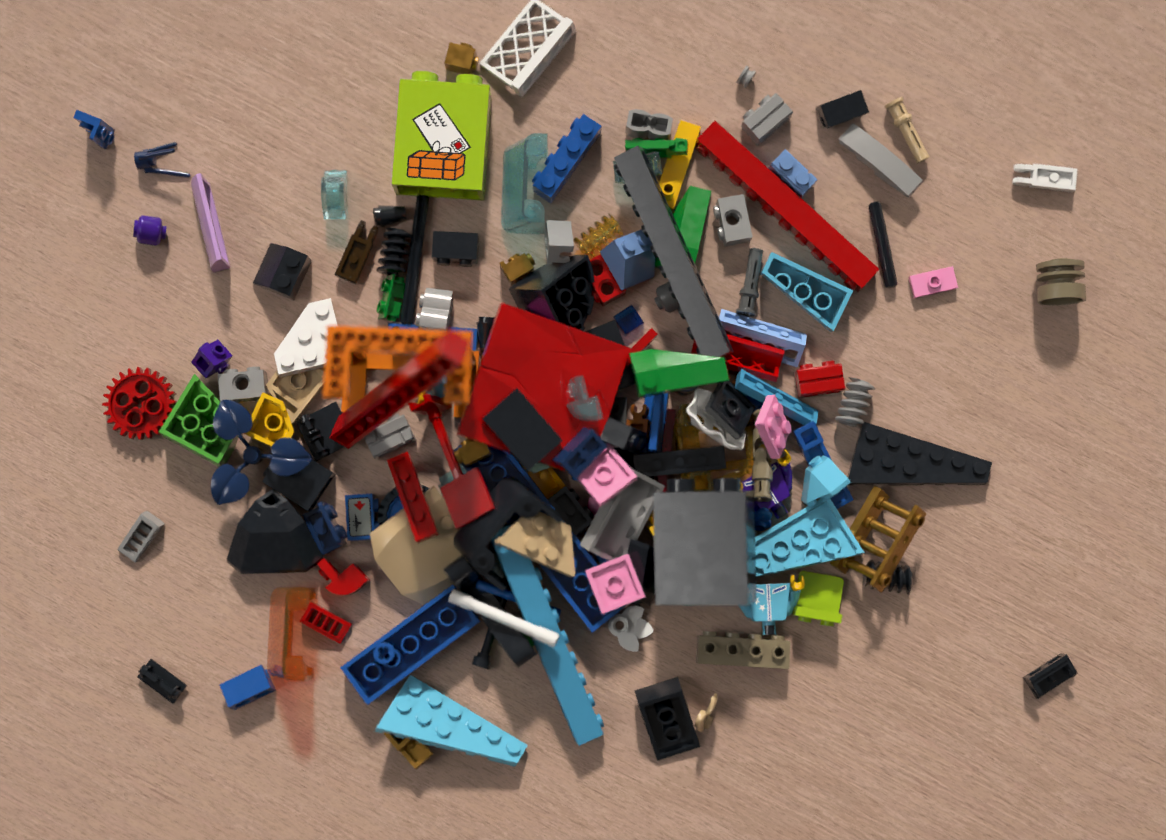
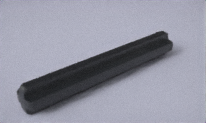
[868,201,898,288]

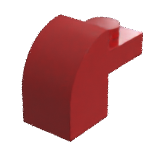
[317,558,370,595]

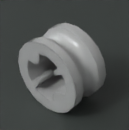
[736,66,756,88]

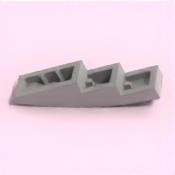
[839,123,923,198]

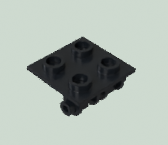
[296,402,344,461]

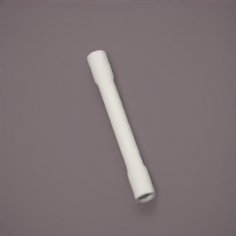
[448,589,560,647]

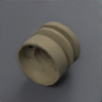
[1036,258,1086,305]

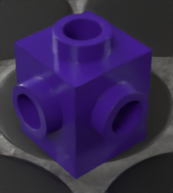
[191,339,233,378]

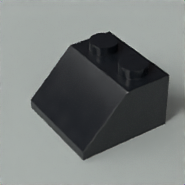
[253,243,312,301]

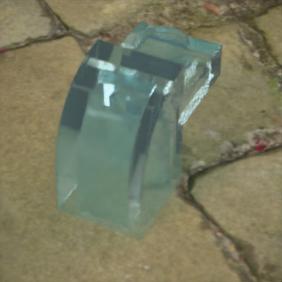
[321,170,348,219]

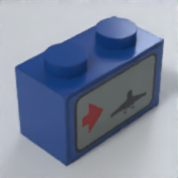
[345,493,380,541]

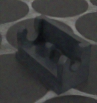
[815,90,869,128]
[1023,653,1078,699]

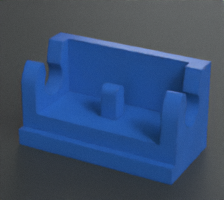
[219,665,276,710]

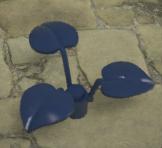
[211,400,312,505]

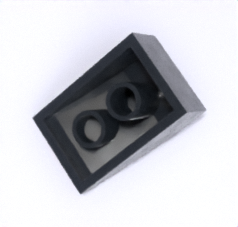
[634,677,701,761]

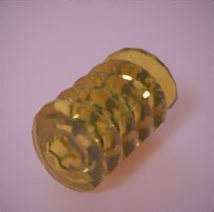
[573,213,624,258]

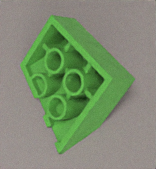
[159,374,239,467]

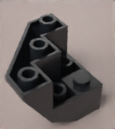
[226,489,323,574]

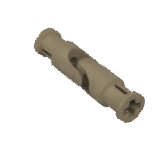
[752,409,773,502]

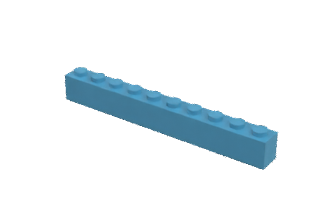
[491,522,604,746]

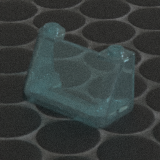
[501,133,548,234]

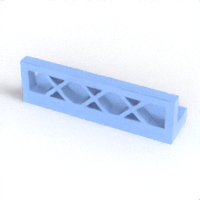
[719,309,807,367]

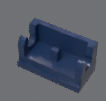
[552,427,608,479]

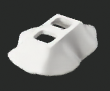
[687,388,745,451]

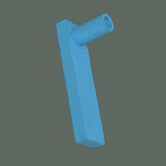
[735,369,818,425]

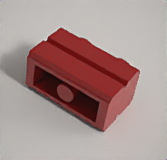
[794,361,845,398]

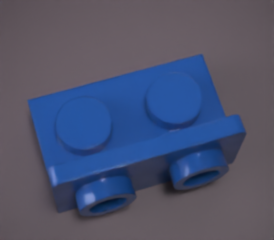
[73,110,115,149]

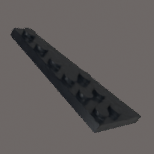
[847,422,992,485]

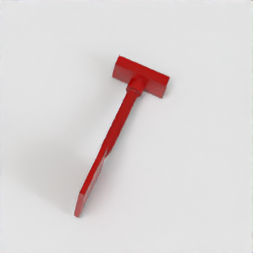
[408,393,495,529]

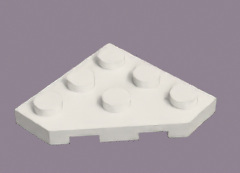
[274,298,337,377]

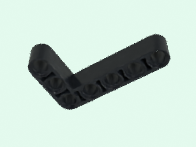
[443,555,537,668]

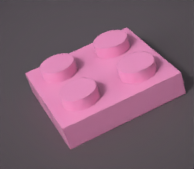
[755,395,791,459]
[577,443,637,507]
[585,554,645,614]

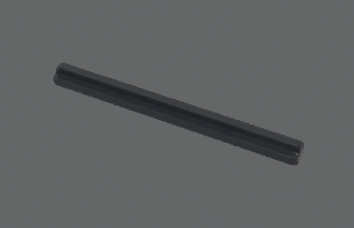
[400,195,429,325]

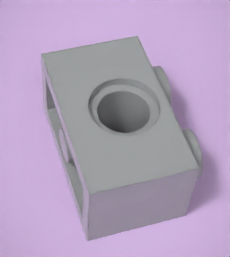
[713,194,752,246]
[218,367,269,402]

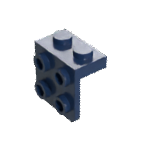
[302,501,347,556]

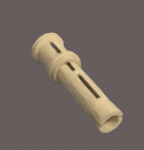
[885,97,930,164]

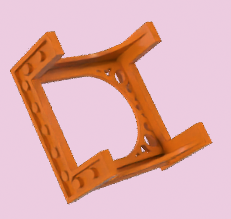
[323,325,480,418]

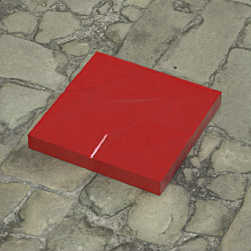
[456,303,631,471]

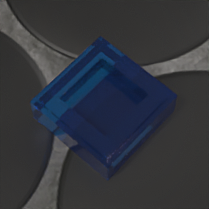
[613,304,644,336]

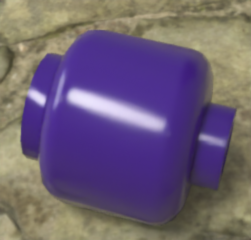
[133,215,167,246]

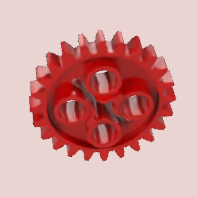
[102,367,177,440]

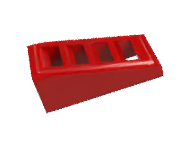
[299,602,352,644]

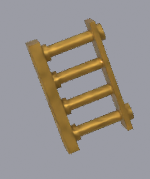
[829,486,927,593]

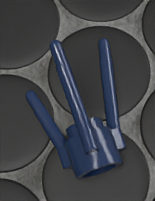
[134,142,190,177]

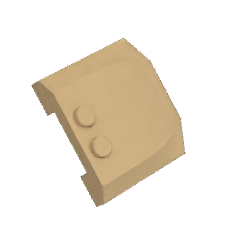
[370,486,462,605]

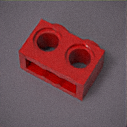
[590,254,627,307]

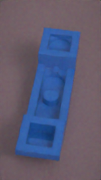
[793,421,854,509]

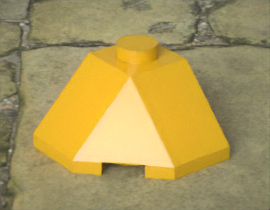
[243,392,295,447]

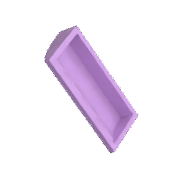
[191,173,230,272]

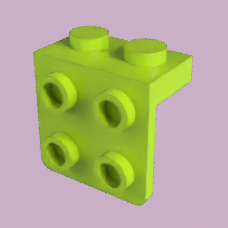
[792,571,844,627]

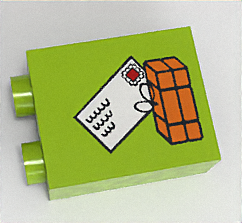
[392,71,492,201]

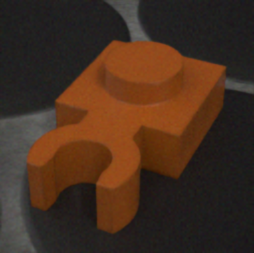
[626,404,651,443]

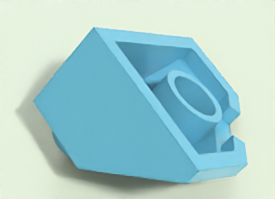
[801,455,851,507]

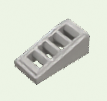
[117,511,165,563]

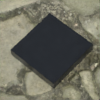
[705,381,755,440]

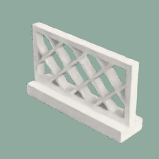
[479,0,576,97]

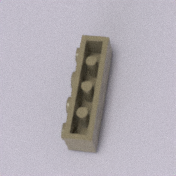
[696,631,791,669]

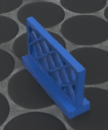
[639,393,668,454]

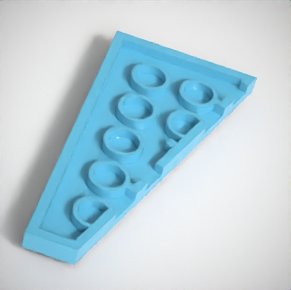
[755,497,864,577]
[374,675,528,767]

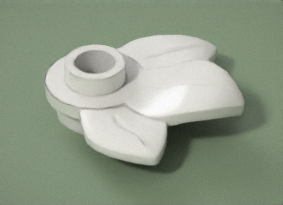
[608,606,653,652]

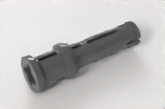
[736,248,764,317]

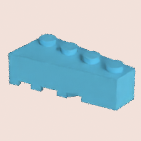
[760,252,853,332]

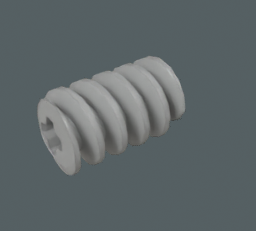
[835,377,875,427]

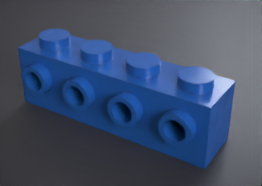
[532,114,602,203]

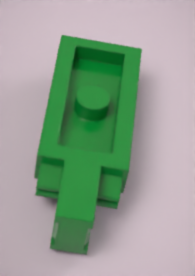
[625,138,688,158]

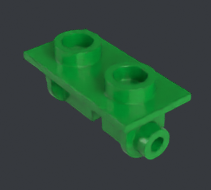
[376,274,405,322]

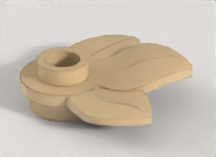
[694,693,718,732]

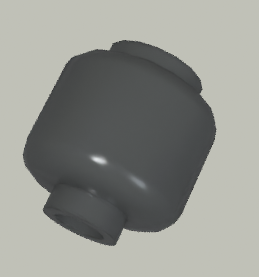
[654,281,680,313]

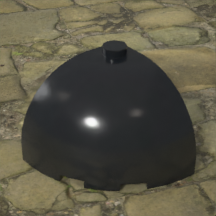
[509,255,595,331]

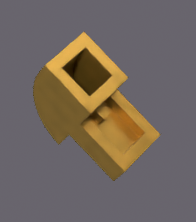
[384,732,434,770]

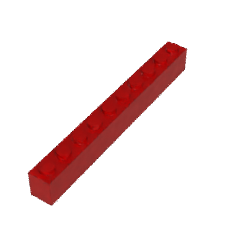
[695,120,880,292]
[329,329,470,449]

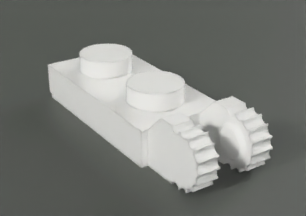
[1013,164,1077,192]

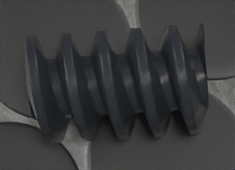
[377,228,412,277]
[863,560,912,594]

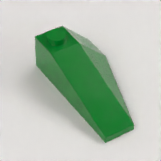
[655,186,711,269]
[629,349,729,399]

